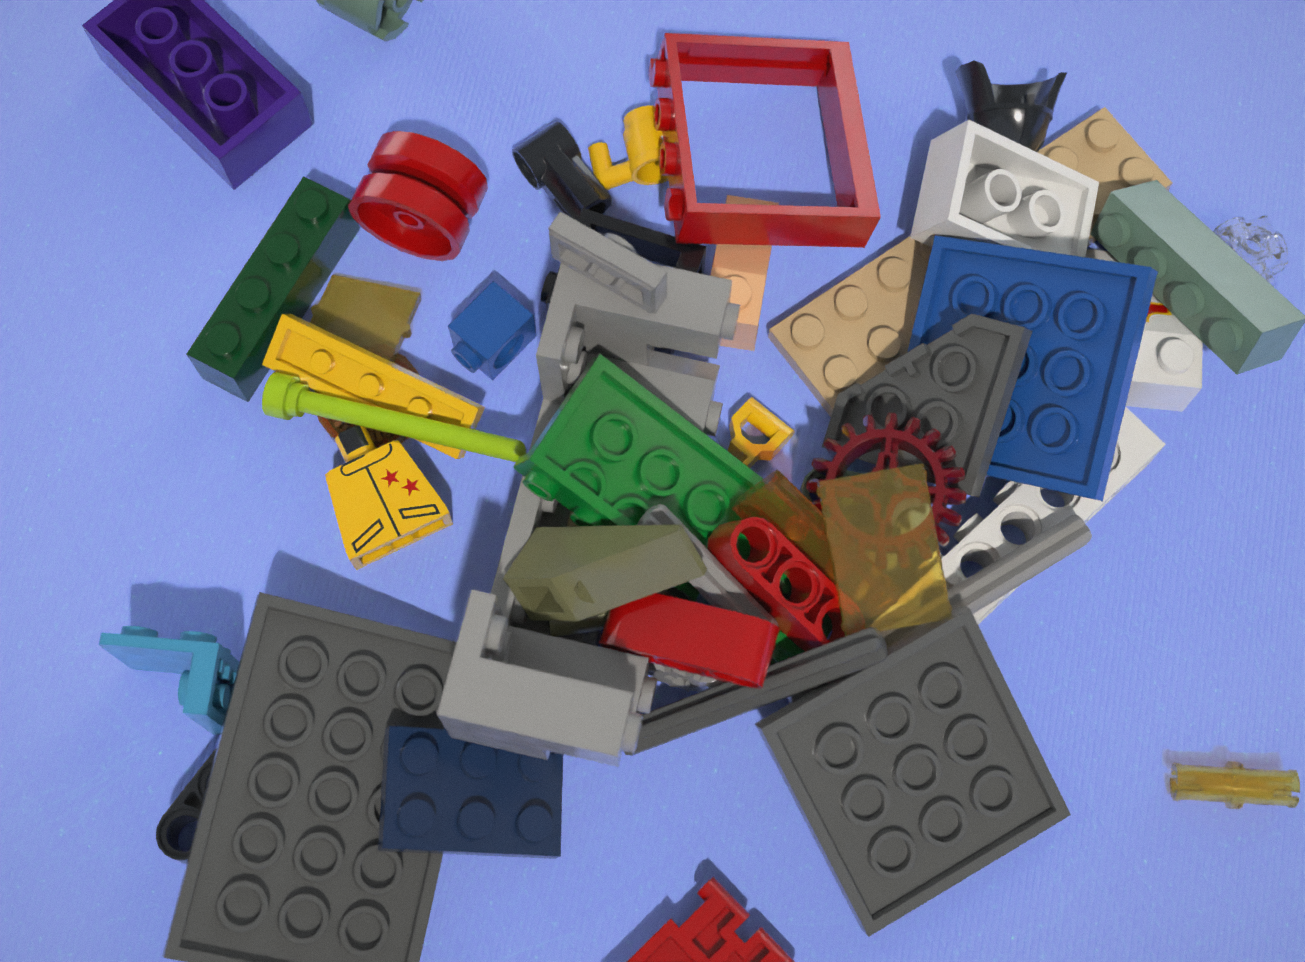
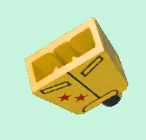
[325,426,453,570]

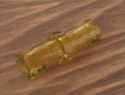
[1170,761,1300,810]

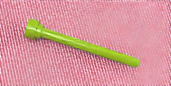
[262,372,526,462]

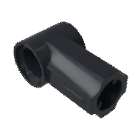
[512,121,612,221]

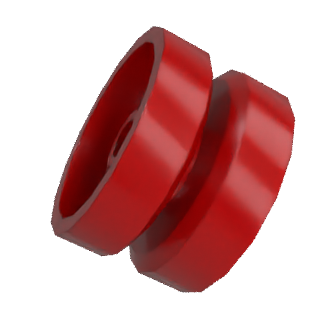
[348,131,488,261]

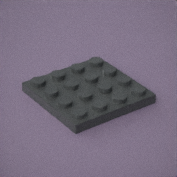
[755,605,1071,937]

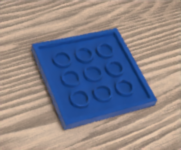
[907,235,1158,501]

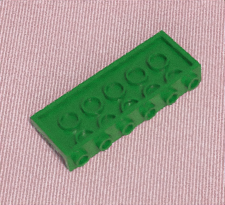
[513,354,872,665]

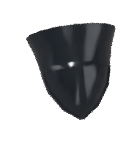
[955,60,1068,152]

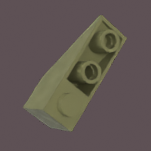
[503,524,707,621]

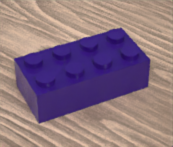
[82,0,313,190]

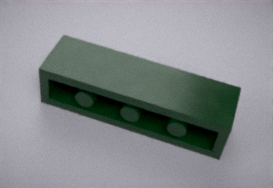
[186,176,360,402]

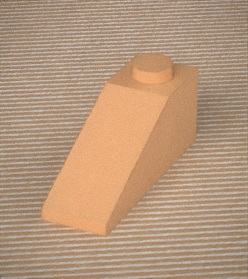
[710,195,779,351]

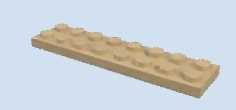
[768,107,1172,417]

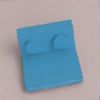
[99,626,239,735]

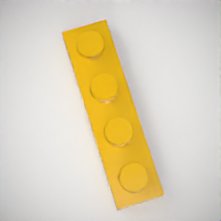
[262,314,485,459]

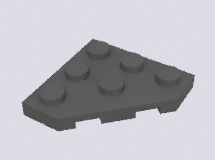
[822,314,1032,497]

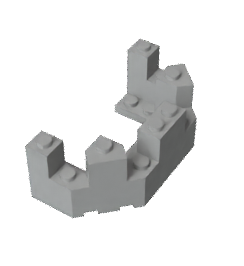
[437,263,740,767]

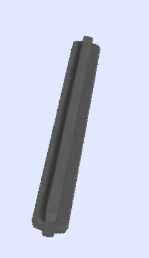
[624,627,888,756]

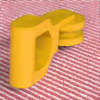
[727,397,795,468]

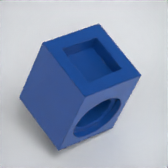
[448,281,537,381]

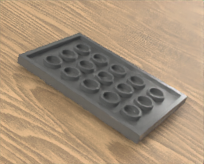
[162,592,457,962]

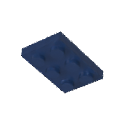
[378,726,563,859]

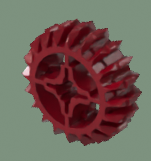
[806,413,967,572]

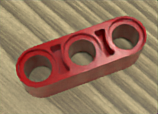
[707,517,865,652]
[599,593,780,689]

